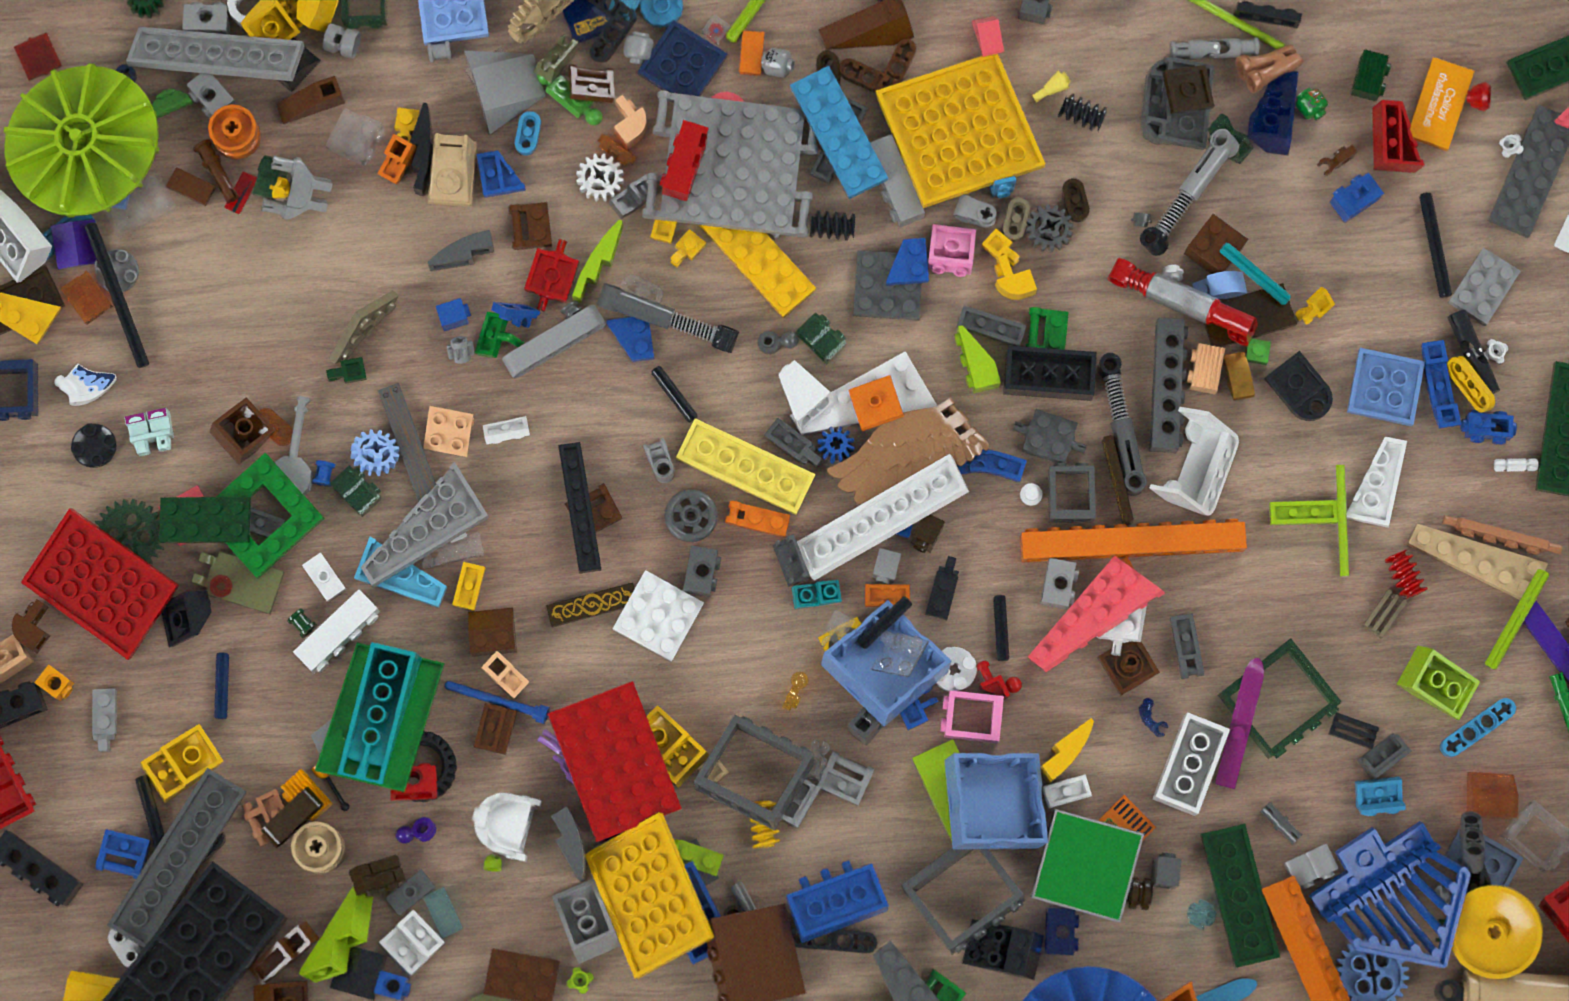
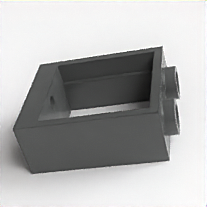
[1048,462,1096,523]

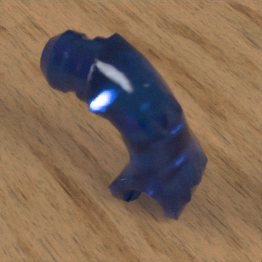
[1138,698,1168,737]

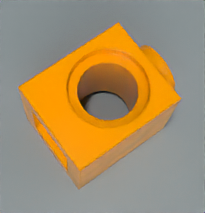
[34,664,75,701]

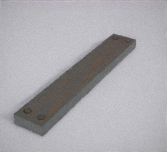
[378,383,436,502]

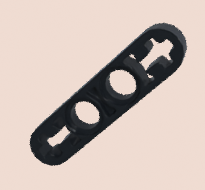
[791,927,877,954]

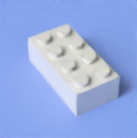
[1152,712,1230,816]

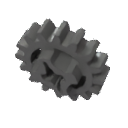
[1026,204,1074,252]

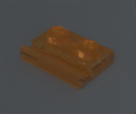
[60,270,113,325]

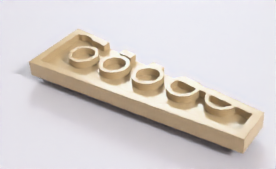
[1407,524,1548,600]

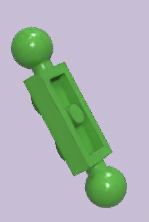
[537,75,603,126]

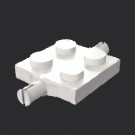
[1096,606,1147,656]

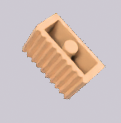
[1186,343,1225,395]

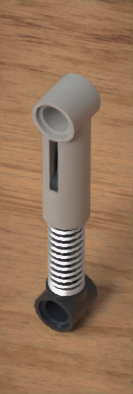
[1140,129,1239,256]

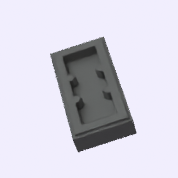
[386,869,436,916]

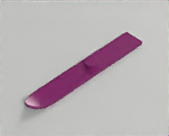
[1215,658,1264,789]

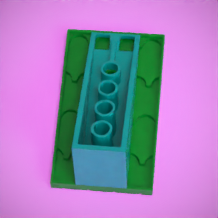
[315,642,445,792]

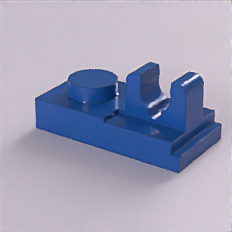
[491,302,540,328]

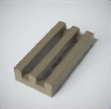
[1363,589,1407,639]

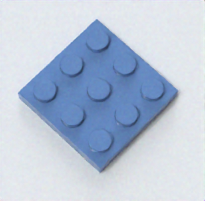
[1347,348,1425,426]

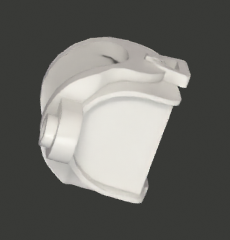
[473,793,542,862]

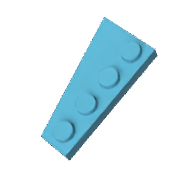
[354,537,447,608]

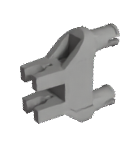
[261,155,333,220]

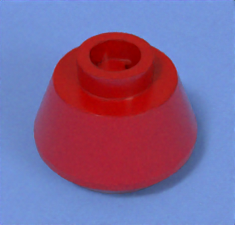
[1467,82,1491,112]

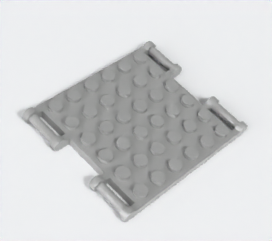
[642,90,818,238]

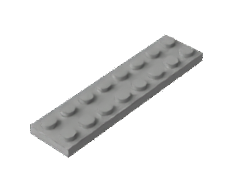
[126,27,305,81]

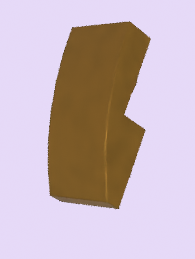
[1223,352,1255,401]

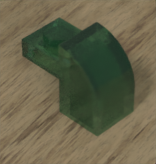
[1208,113,1254,164]
[252,155,288,200]

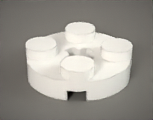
[936,647,977,692]

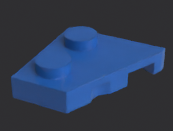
[477,150,526,198]
[886,238,929,286]

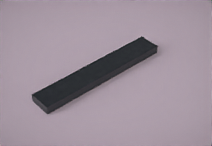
[558,442,602,574]

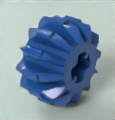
[818,426,855,464]

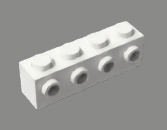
[293,590,380,674]

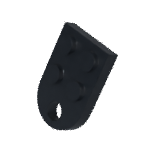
[1264,351,1333,421]

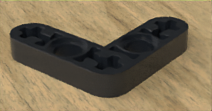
[588,0,637,63]

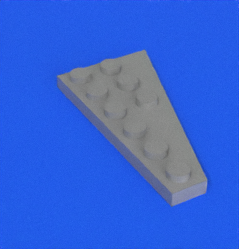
[361,462,489,588]

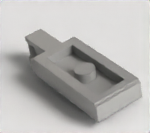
[92,689,117,752]

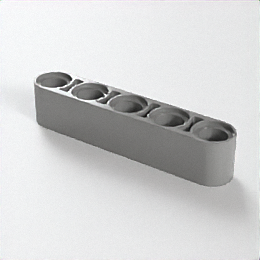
[502,305,606,379]

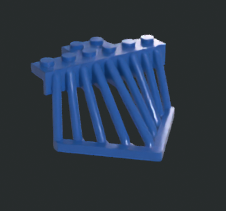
[1308,821,1471,968]

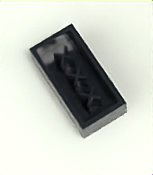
[1003,345,1097,401]

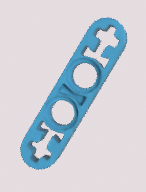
[1440,698,1516,757]

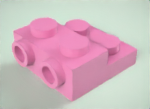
[928,224,976,277]

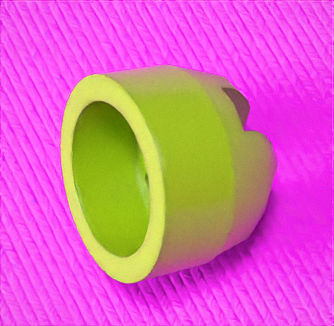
[483,854,502,872]

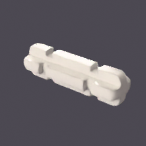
[1494,458,1538,472]

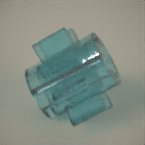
[1187,899,1216,930]

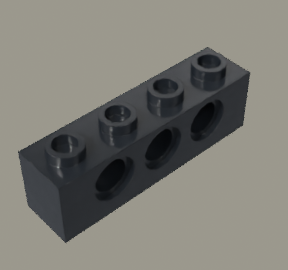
[0,681,48,729]
[0,830,83,907]

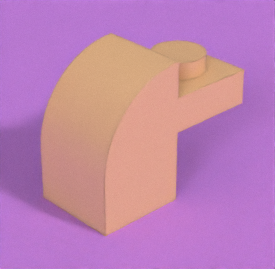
[614,95,647,150]
[481,651,529,698]

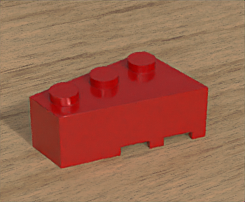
[1372,100,1425,173]
[659,120,709,202]

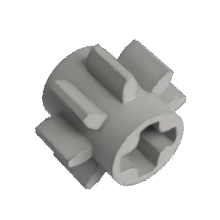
[447,336,474,364]

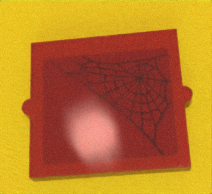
[14,32,62,81]

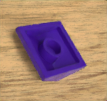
[51,219,97,270]

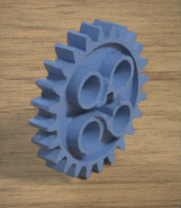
[1335,937,1410,1001]

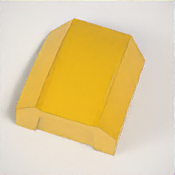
[297,0,339,33]
[63,970,119,1001]

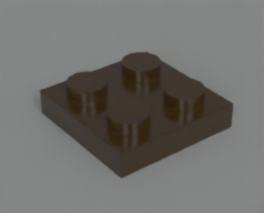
[1162,65,1215,115]

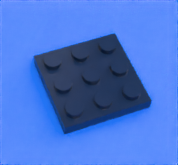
[637,20,728,96]

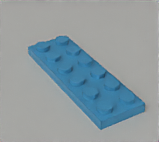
[790,66,888,199]

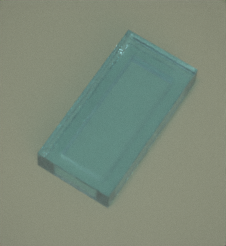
[423,887,464,939]

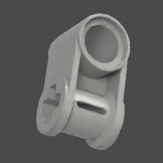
[953,195,996,229]
[643,437,674,483]

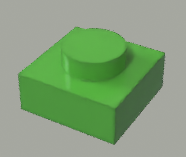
[1246,339,1271,365]

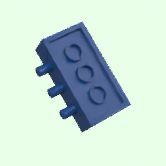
[786,861,889,943]

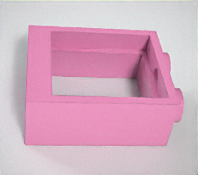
[940,690,1004,744]

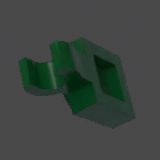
[326,357,367,384]

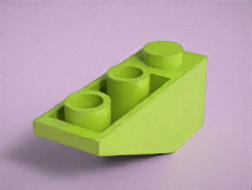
[954,325,1001,394]

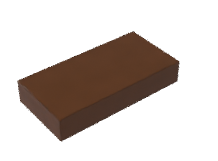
[166,167,216,207]

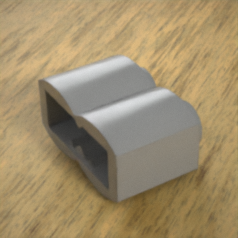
[1283,843,1338,890]

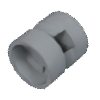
[323,23,361,59]

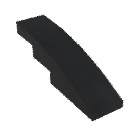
[410,102,432,196]

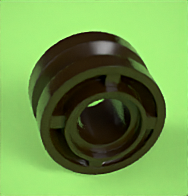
[1127,877,1153,911]

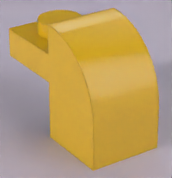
[994,254,1037,300]

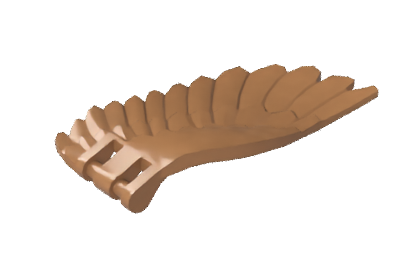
[827,398,989,505]

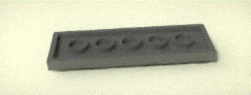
[1488,105,1569,238]

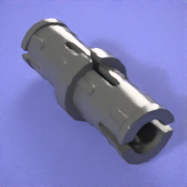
[1260,801,1303,844]

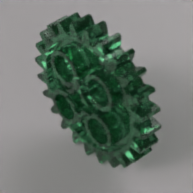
[95,499,164,565]

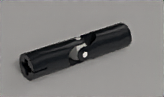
[1447,309,1500,394]

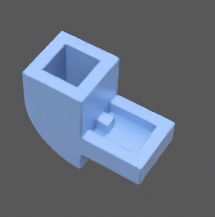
[1192,271,1247,299]

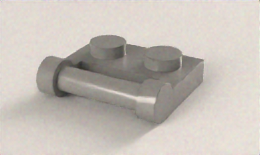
[817,750,874,806]

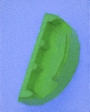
[152,89,193,119]

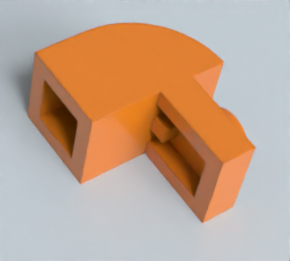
[377,134,417,185]

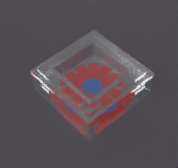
[701,15,731,45]

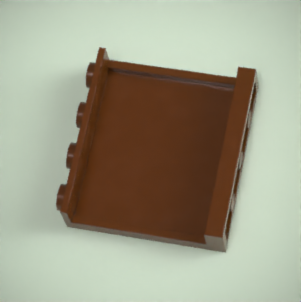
[707,903,806,1001]

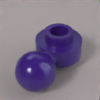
[396,817,437,844]

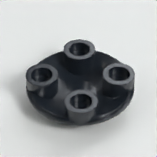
[71,423,117,468]

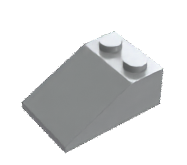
[552,878,621,964]

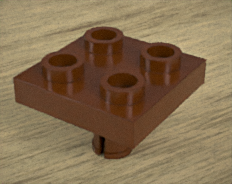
[1097,641,1160,696]

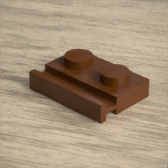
[474,703,517,755]

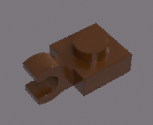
[1317,144,1358,176]

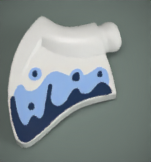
[54,364,117,406]

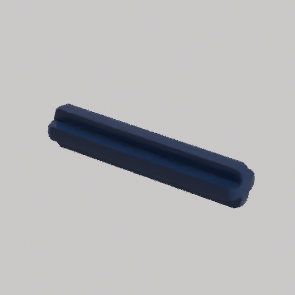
[214,652,229,719]

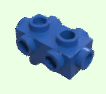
[1461,410,1517,445]

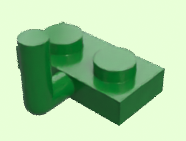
[474,312,525,358]

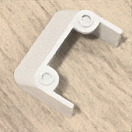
[1150,407,1239,516]

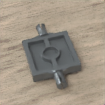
[1013,409,1087,463]

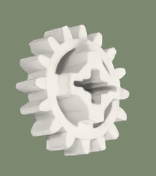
[576,154,624,202]

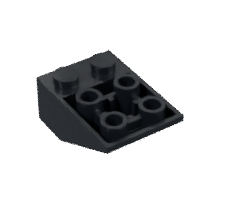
[962,919,1044,980]

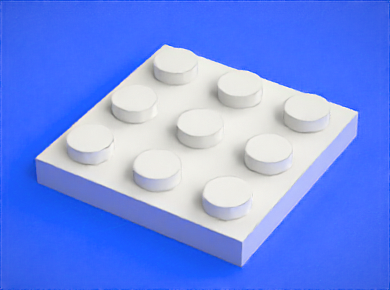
[612,570,704,662]

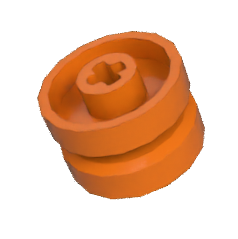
[208,104,261,160]

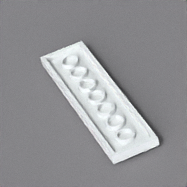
[797,454,969,580]

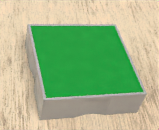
[1030,809,1144,923]

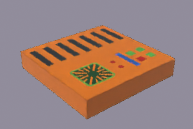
[1097,795,1156,840]

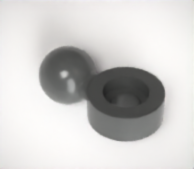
[758,331,799,355]

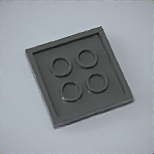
[853,250,921,321]

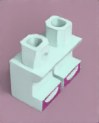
[124,408,174,456]

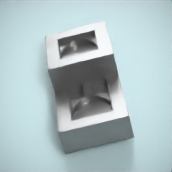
[609,175,659,220]

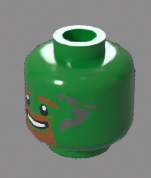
[1296,87,1328,121]

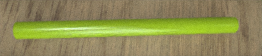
[1189,0,1285,49]
[1336,465,1349,576]

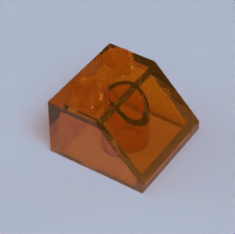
[1467,772,1519,820]

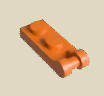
[725,501,790,538]

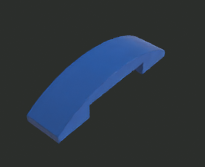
[1421,340,1462,429]

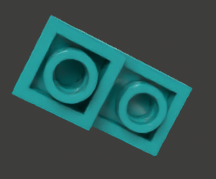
[791,580,842,609]

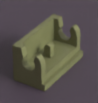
[533,34,578,83]

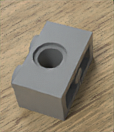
[183,2,231,35]
[186,73,237,119]
[1040,558,1079,610]

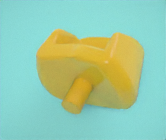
[269,177,291,199]

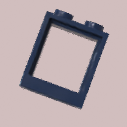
[0,359,38,421]

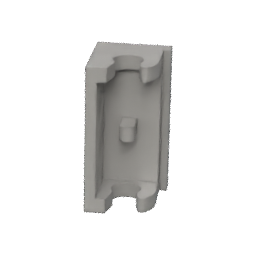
[781,779,821,829]

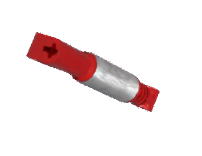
[1107,258,1258,346]

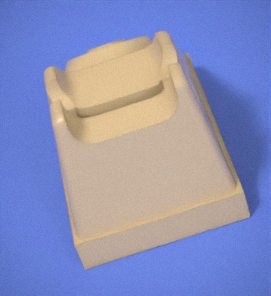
[427,133,478,207]

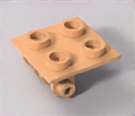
[423,406,474,457]

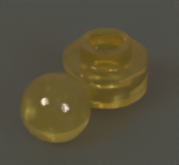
[782,671,809,711]

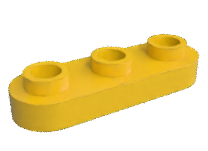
[1447,356,1495,413]

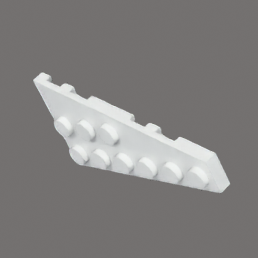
[790,351,937,435]

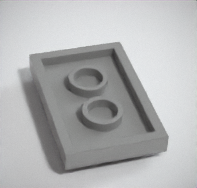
[1448,248,1521,326]

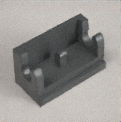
[773,534,810,587]
[1357,733,1412,779]

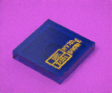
[562,0,616,44]

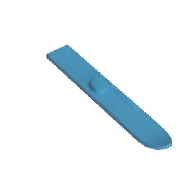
[1196,978,1257,1001]

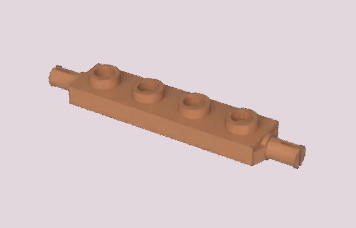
[1442,515,1562,555]

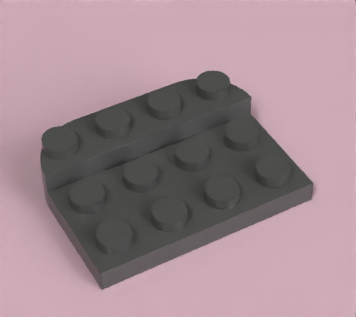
[1141,57,1215,150]

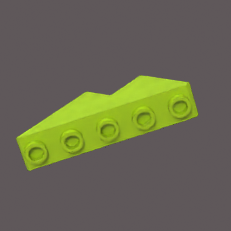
[299,887,373,983]

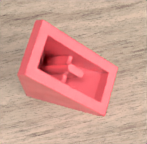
[972,16,1004,57]

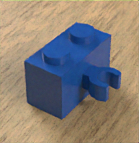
[1329,172,1384,223]

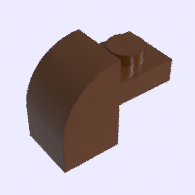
[12,599,50,654]

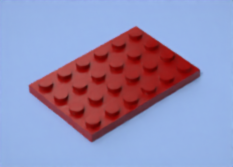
[21,508,180,660]
[547,681,682,842]

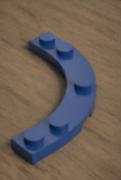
[895,450,1027,539]

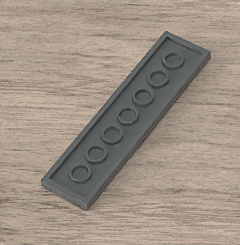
[107,768,247,948]

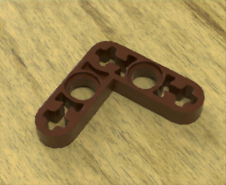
[839,39,916,93]

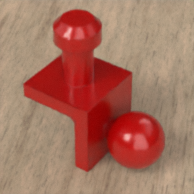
[976,660,1022,700]

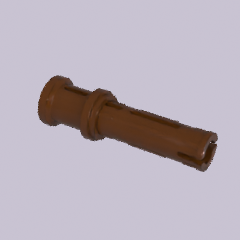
[193,139,239,204]

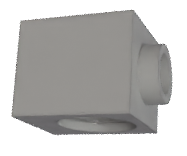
[872,548,901,584]

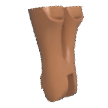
[1236,45,1304,93]

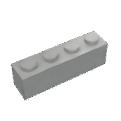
[870,134,925,228]

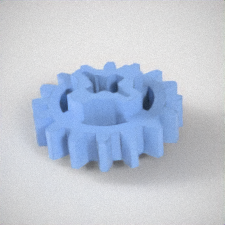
[350,429,399,476]

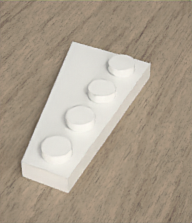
[1347,437,1407,528]

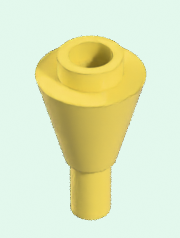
[1032,71,1071,103]

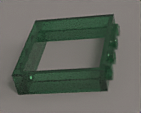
[1218,638,1342,759]

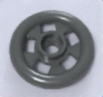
[664,490,718,542]

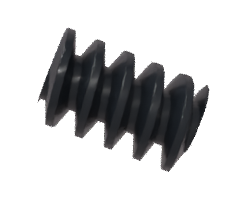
[1058,93,1107,132]
[810,210,856,241]

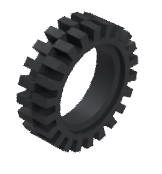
[412,731,457,802]

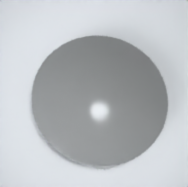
[95,249,139,292]

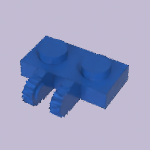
[900,687,939,731]

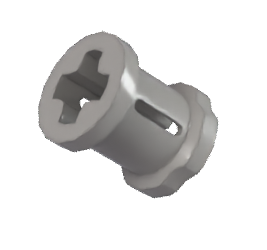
[427,40,452,63]

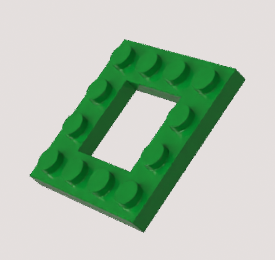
[216,453,325,579]

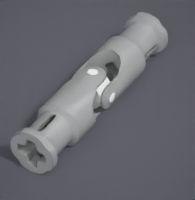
[1170,37,1259,60]

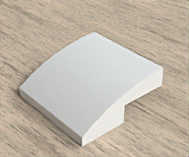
[378,910,445,977]

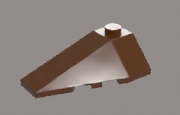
[818,0,914,50]

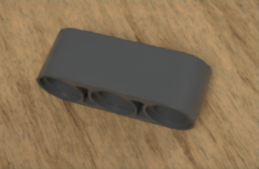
[1459,811,1485,873]

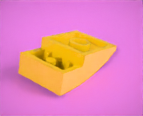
[240,0,304,40]
[647,705,709,788]
[1040,718,1094,784]
[140,724,224,803]

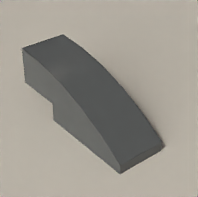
[428,230,494,271]

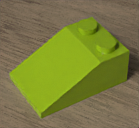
[1397,645,1480,720]

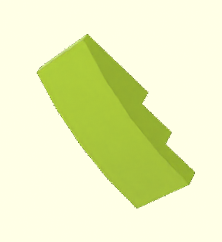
[912,739,960,841]

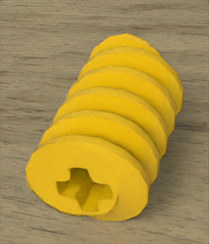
[750,800,780,849]

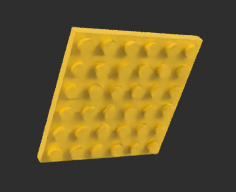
[875,54,1046,208]

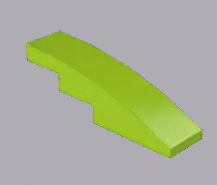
[572,220,624,303]

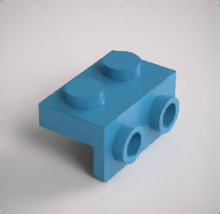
[1355,776,1406,816]

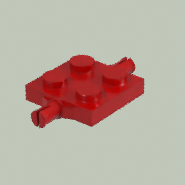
[524,239,580,312]

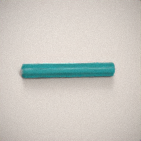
[1220,243,1291,305]

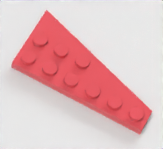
[1028,556,1165,672]

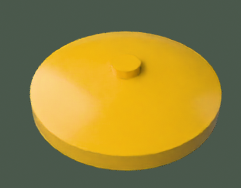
[1452,885,1543,979]

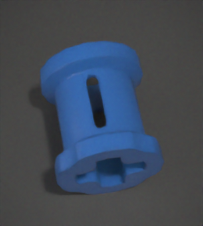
[312,460,336,487]

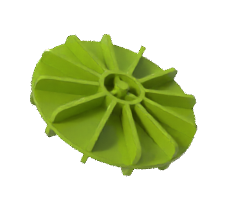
[3,63,159,218]

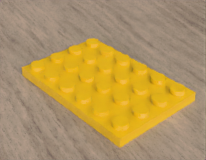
[585,813,714,979]

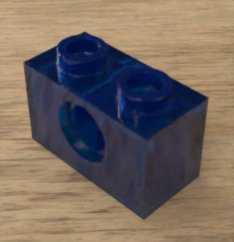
[1044,908,1079,956]

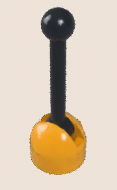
[311,766,350,811]

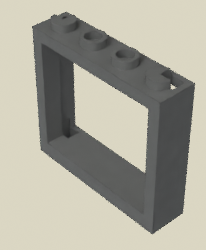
[694,715,815,831]
[901,847,1025,955]

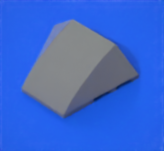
[464,51,546,135]

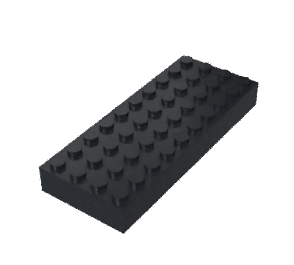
[102,861,287,1001]

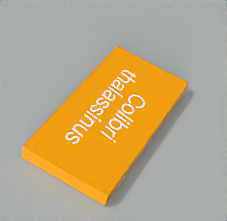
[1410,57,1474,151]

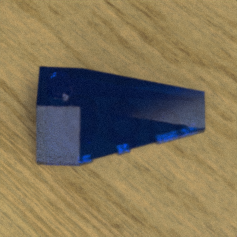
[1247,71,1299,156]

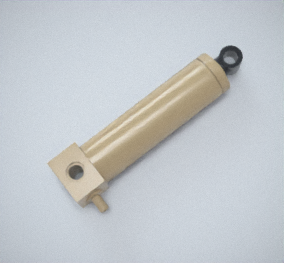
[1434,970,1569,1001]

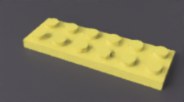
[676,418,815,515]

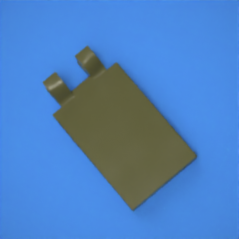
[191,552,285,615]

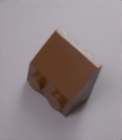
[210,397,276,465]
[468,607,517,657]

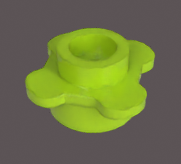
[567,967,594,994]

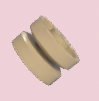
[291,821,346,874]

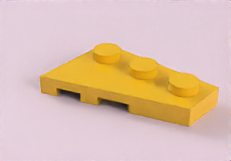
[0,293,62,345]

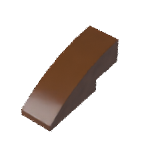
[249,921,320,984]

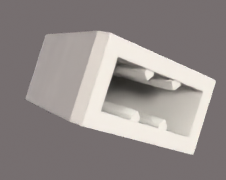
[778,360,833,431]

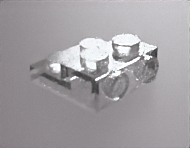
[325,108,385,166]

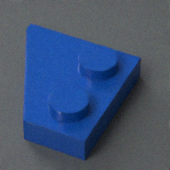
[606,317,654,362]

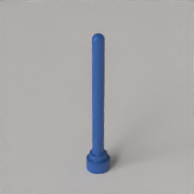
[444,681,550,724]

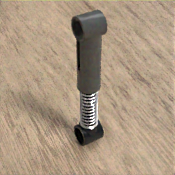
[597,283,739,353]
[1097,353,1147,496]

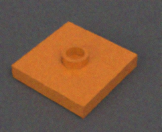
[849,375,904,431]

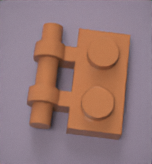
[242,789,285,847]

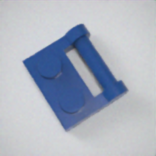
[95,829,151,879]

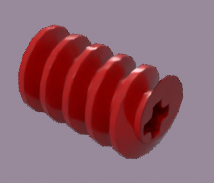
[1385,549,1428,600]

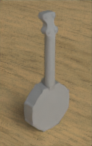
[275,396,314,495]

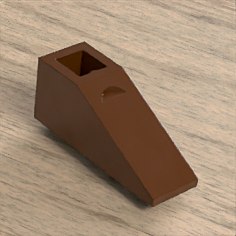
[276,76,345,125]

